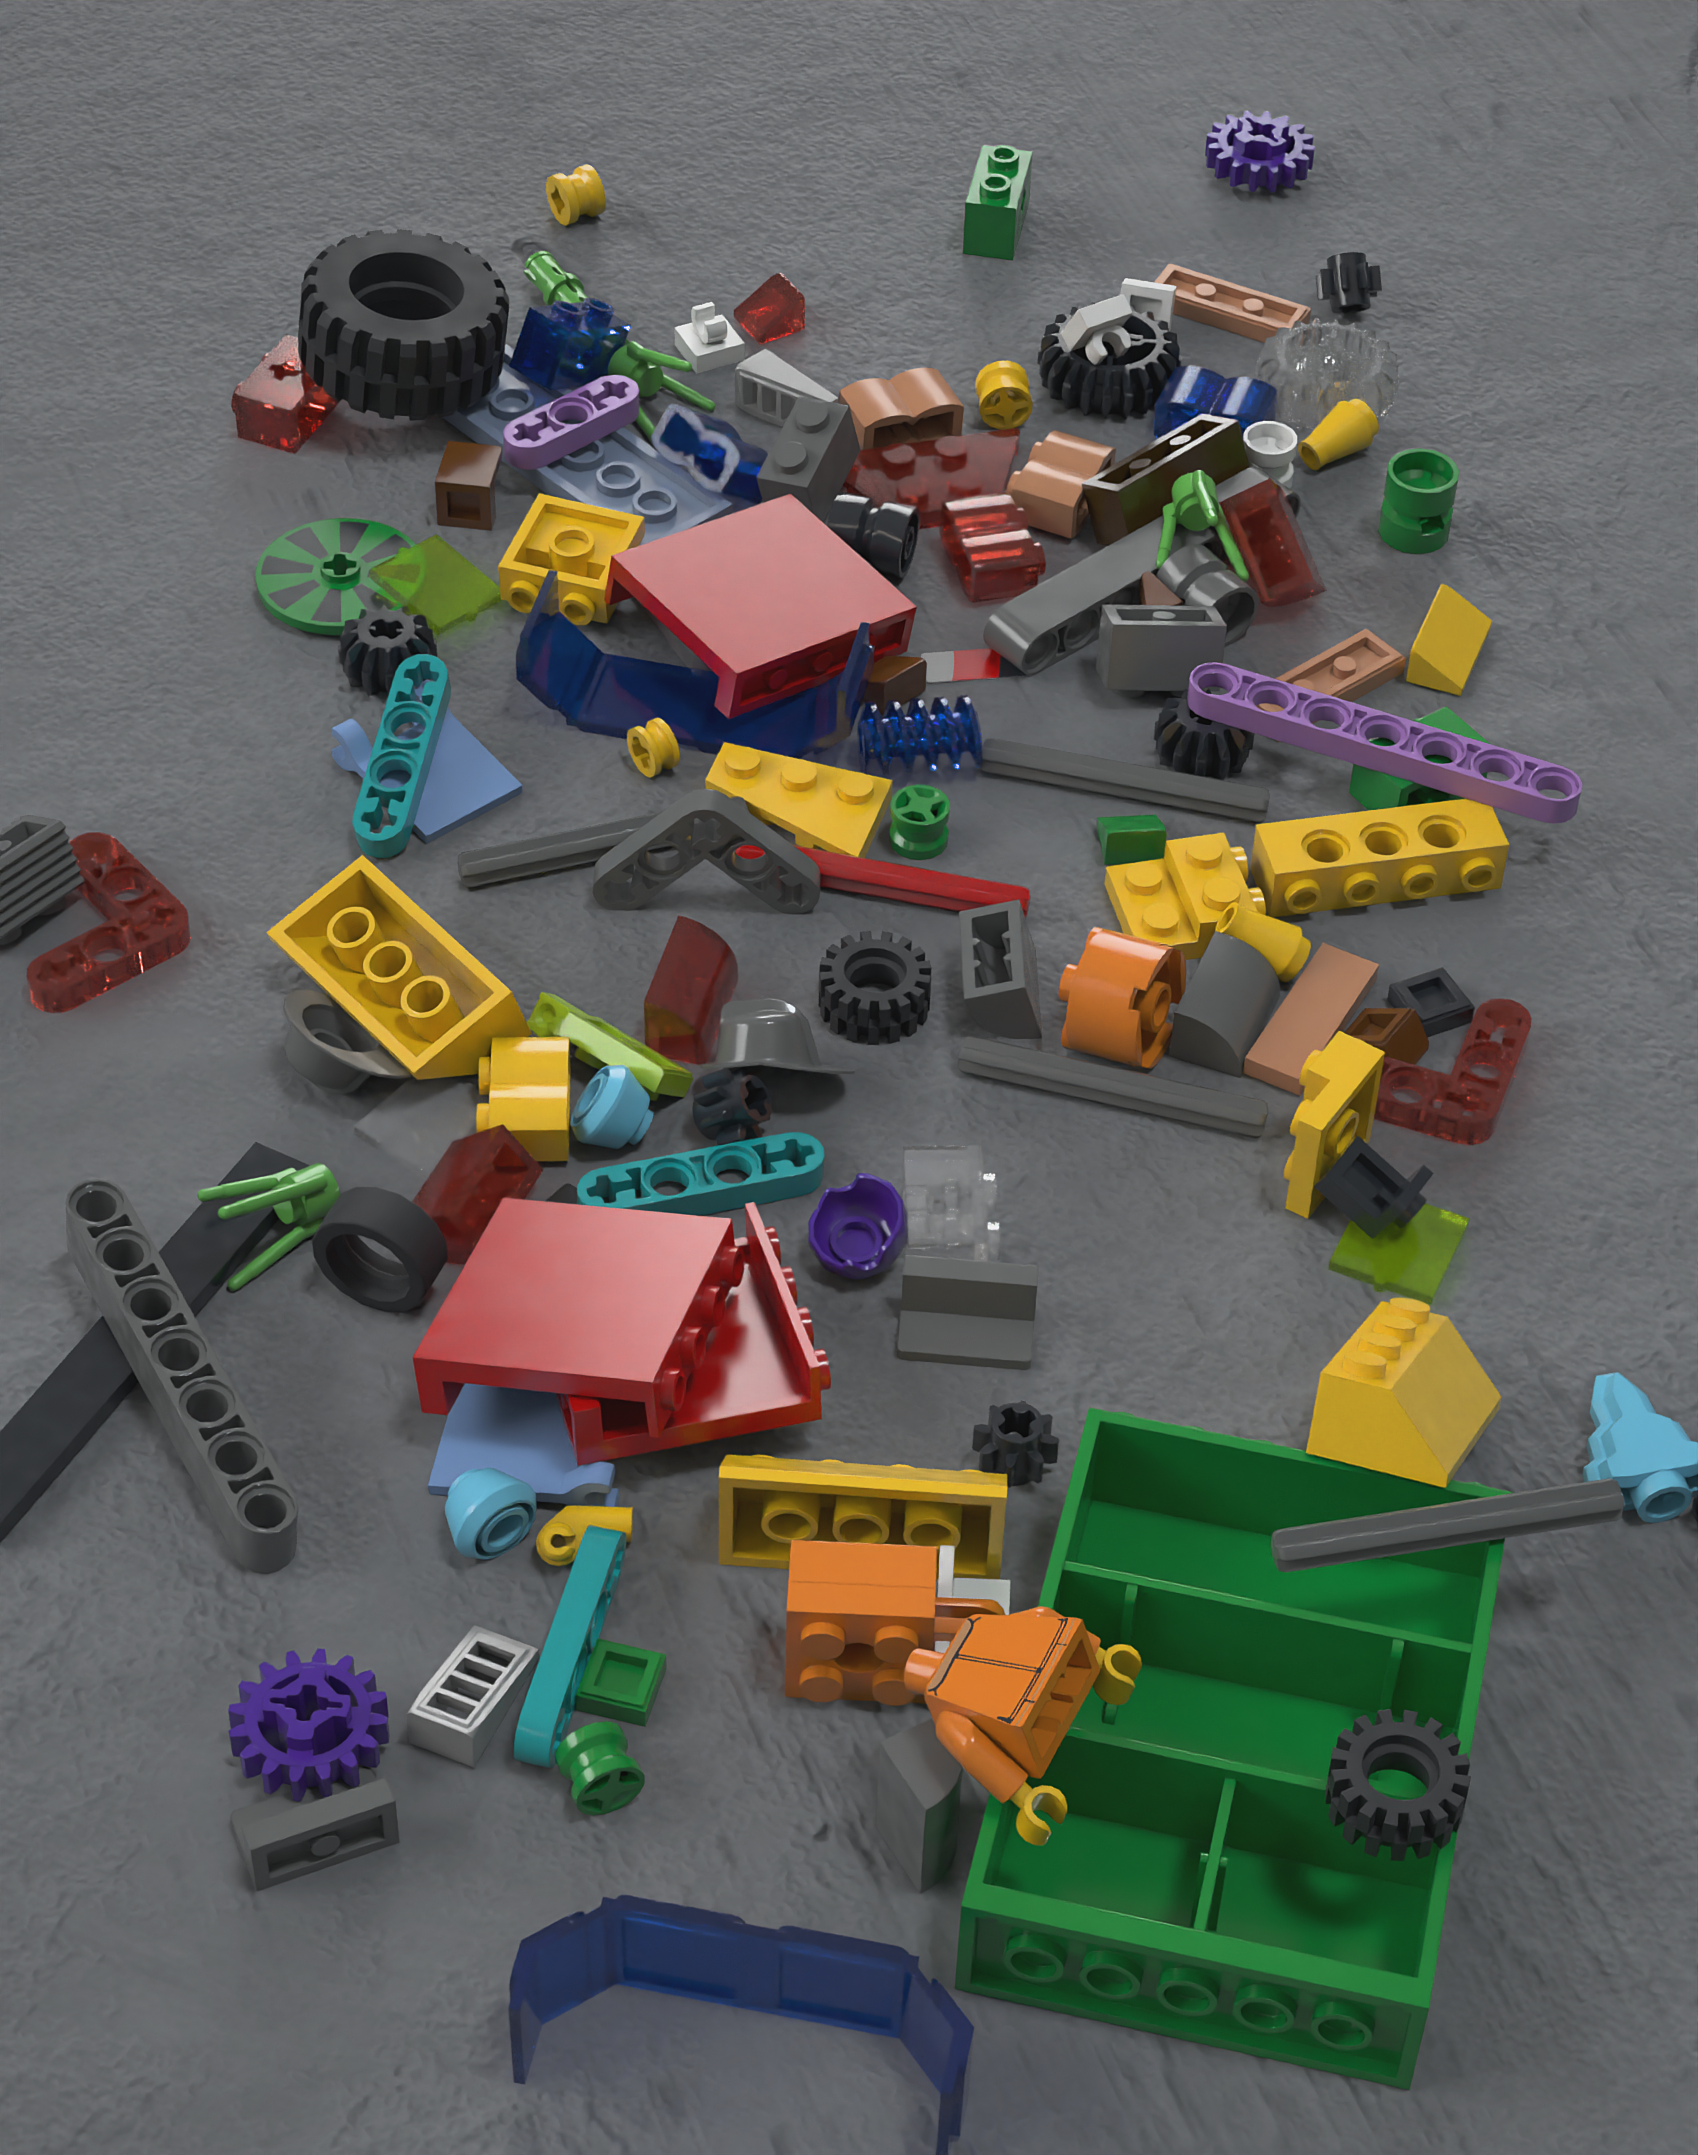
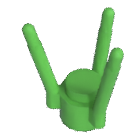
[608,341,715,455]
[1156,470,1249,582]
[197,1163,340,1291]

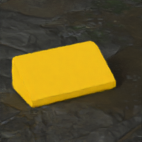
[1406,584,1492,696]

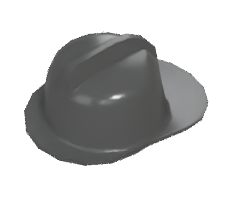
[283,990,413,1094]
[700,998,855,1074]

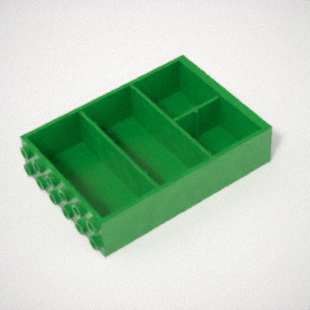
[954,1407,1513,2090]

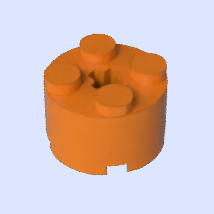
[1058,927,1186,1068]

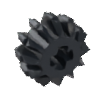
[338,604,438,696]
[1154,688,1255,780]

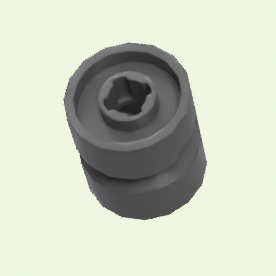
[1156,544,1259,647]

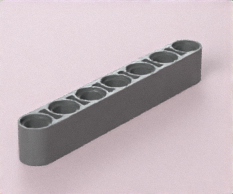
[983,467,1301,675]
[65,1178,298,1574]

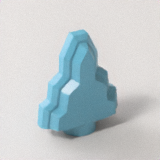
[1582,1372,1698,1523]

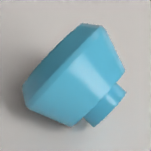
[570,1065,653,1149]
[445,1468,537,1559]

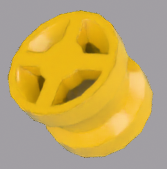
[546,164,606,226]
[975,361,1033,430]

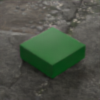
[576,1638,667,1727]

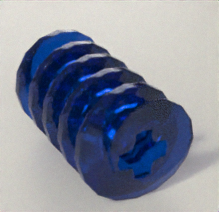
[857,695,983,775]

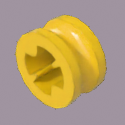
[627,717,680,778]

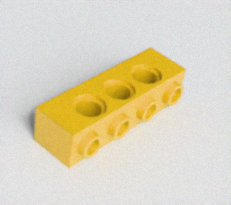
[1250,799,1509,917]

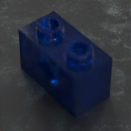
[509,297,631,390]

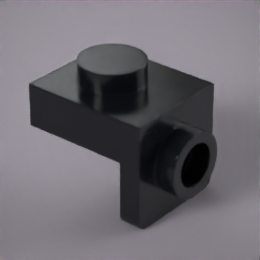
[1314,1136,1434,1239]

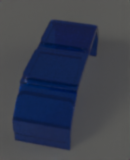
[516,570,874,759]
[508,1895,974,2155]

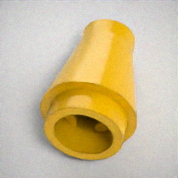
[1298,399,1379,470]
[1215,902,1311,983]

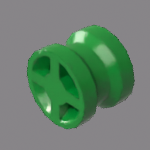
[889,784,950,860]
[555,1721,645,1816]

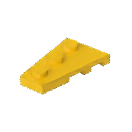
[705,742,893,858]

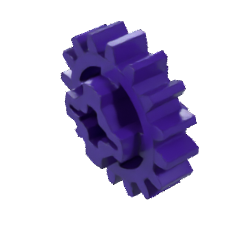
[1205,111,1315,192]
[228,1648,390,1801]

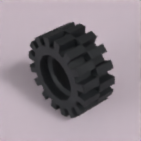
[818,931,932,1045]
[1325,1709,1471,1861]

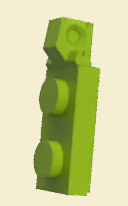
[527,992,694,1101]

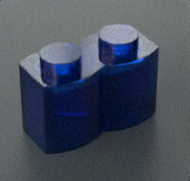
[1154,366,1278,438]
[651,404,768,504]

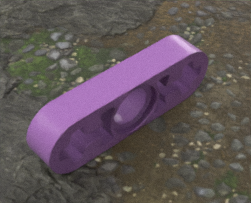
[503,375,639,470]

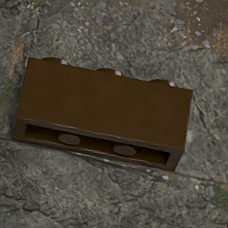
[1081,414,1250,546]

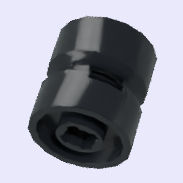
[827,491,920,579]

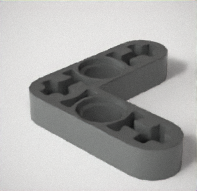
[592,789,821,914]

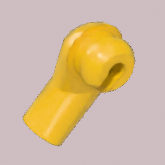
[536,1505,633,1566]

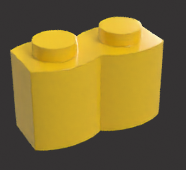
[476,1037,571,1162]

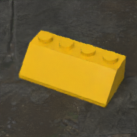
[266,855,532,1080]
[1306,1298,1502,1488]
[719,1454,1007,1580]

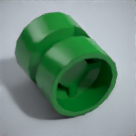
[1378,448,1459,554]

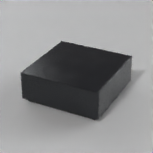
[1387,967,1475,1038]

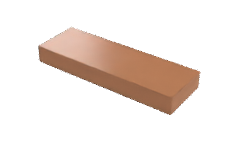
[1154,264,1311,351]
[1256,629,1406,743]
[1243,943,1379,1096]

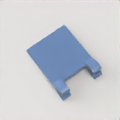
[332,679,523,844]
[428,1383,620,1507]

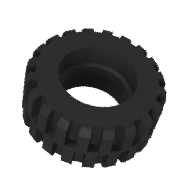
[298,229,509,421]

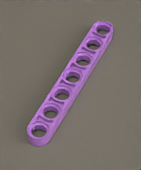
[1187,662,1582,824]

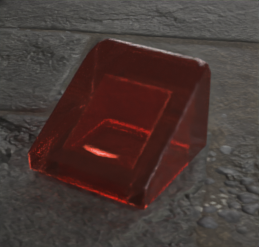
[734,272,805,344]

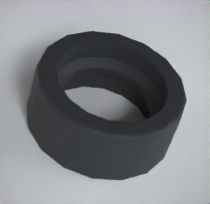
[312,1186,448,1312]

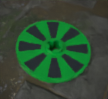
[255,518,426,635]

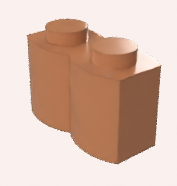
[838,368,964,461]
[1006,430,1116,538]

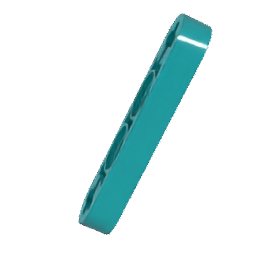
[352,654,451,858]
[577,1132,825,1216]
[514,1525,627,1768]

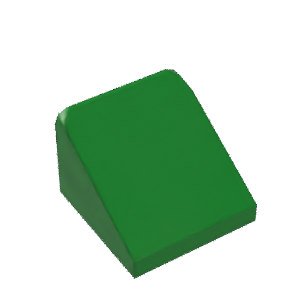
[1096,814,1167,865]

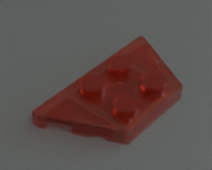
[842,428,1020,530]

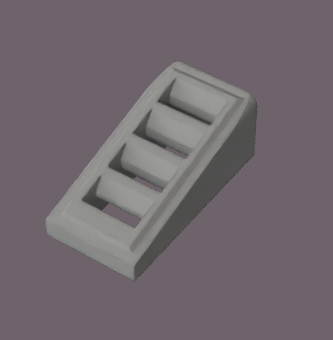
[735,349,838,427]
[406,1625,539,1767]

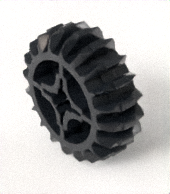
[1037,302,1182,419]

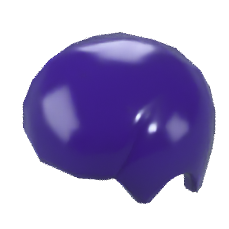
[808,1173,908,1279]

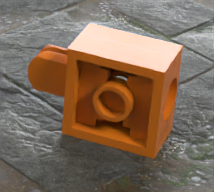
[785,1540,1005,1706]

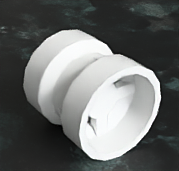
[1243,421,1297,489]

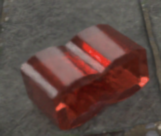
[939,492,1046,603]

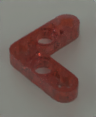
[26,832,191,1013]
[1374,998,1532,1145]

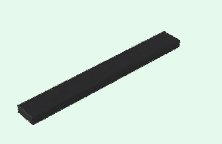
[0,1142,310,1542]

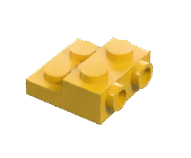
[498,493,645,626]
[1104,832,1266,960]
[1283,1031,1385,1219]

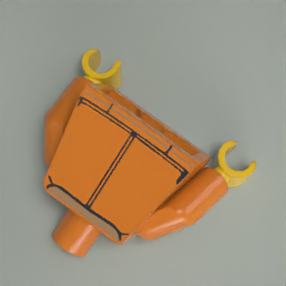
[904,1606,1142,1845]

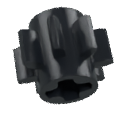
[1315,252,1382,314]
[692,1067,772,1145]
[972,1401,1059,1488]

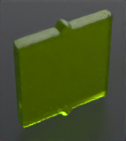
[369,534,502,636]
[1328,1203,1470,1305]

